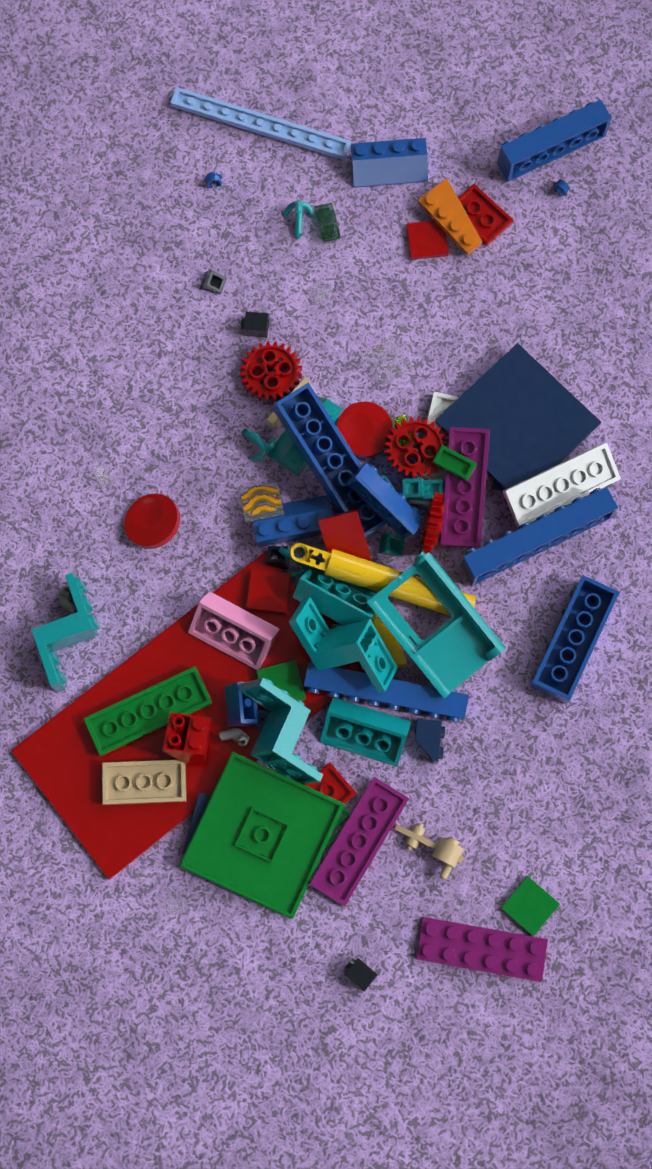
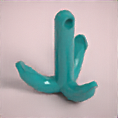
[283,200,316,239]
[242,429,276,461]
[279,547,311,577]

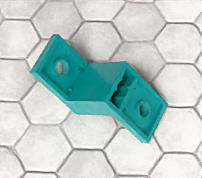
[31,572,100,692]
[289,597,398,694]
[238,678,323,784]

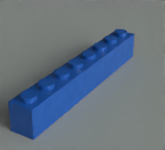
[303,662,469,723]

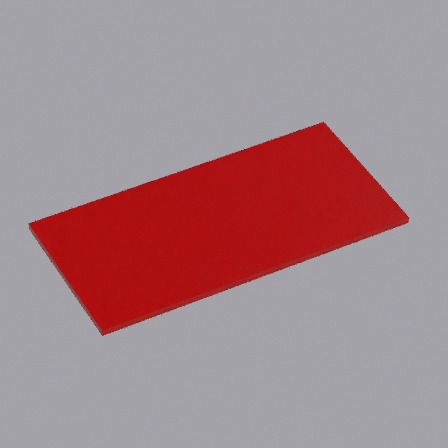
[11,551,366,880]

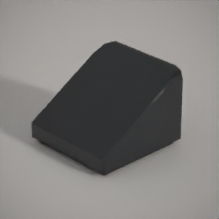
[200,269,227,295]
[266,546,290,569]

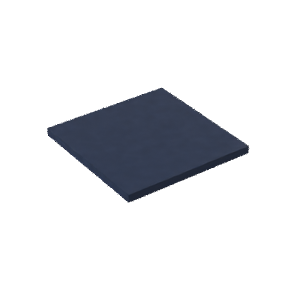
[435,343,602,490]

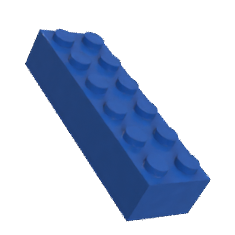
[497,99,612,182]
[529,575,620,704]

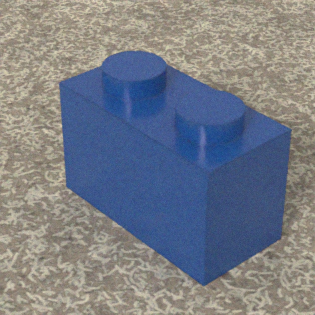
[225,682,259,727]

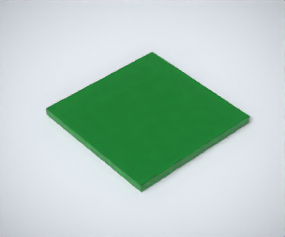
[179,751,345,919]

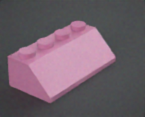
[188,591,280,670]

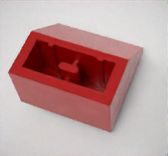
[163,712,212,765]

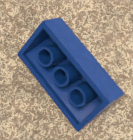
[351,138,428,188]
[346,463,424,538]
[251,495,333,547]

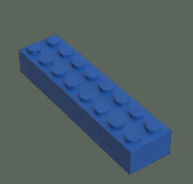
[271,382,386,537]
[461,487,618,586]

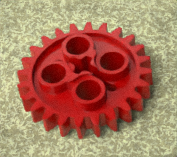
[240,341,302,403]
[384,416,448,478]
[421,492,445,555]

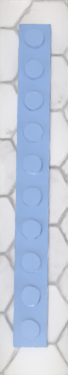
[170,87,351,161]

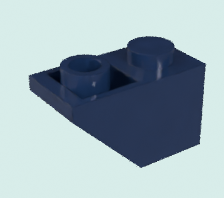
[415,718,445,764]

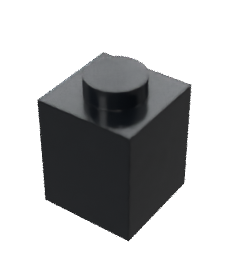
[241,311,270,338]
[345,958,378,992]

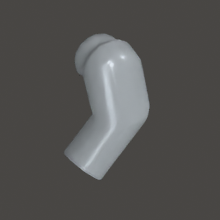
[59,586,77,614]
[219,728,249,747]

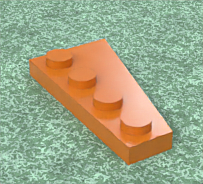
[418,178,482,256]

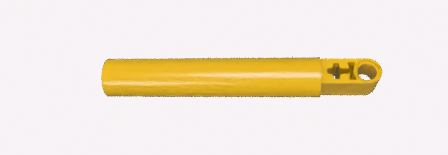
[290,543,476,616]

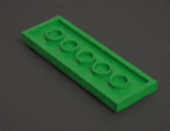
[84,666,213,756]

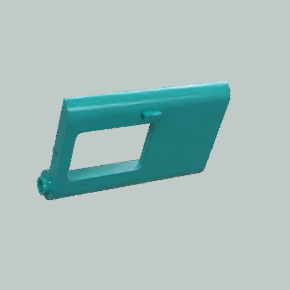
[367,551,506,699]

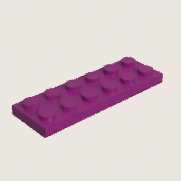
[440,427,490,548]
[309,777,409,907]
[416,917,548,982]

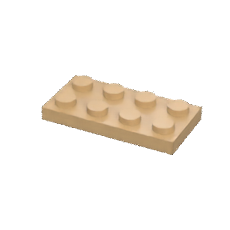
[102,760,186,805]

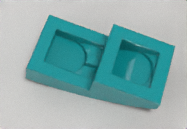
[403,478,445,501]

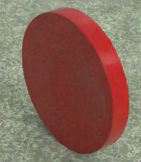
[337,401,393,458]
[124,493,180,549]

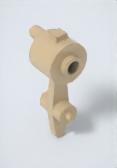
[394,823,464,880]

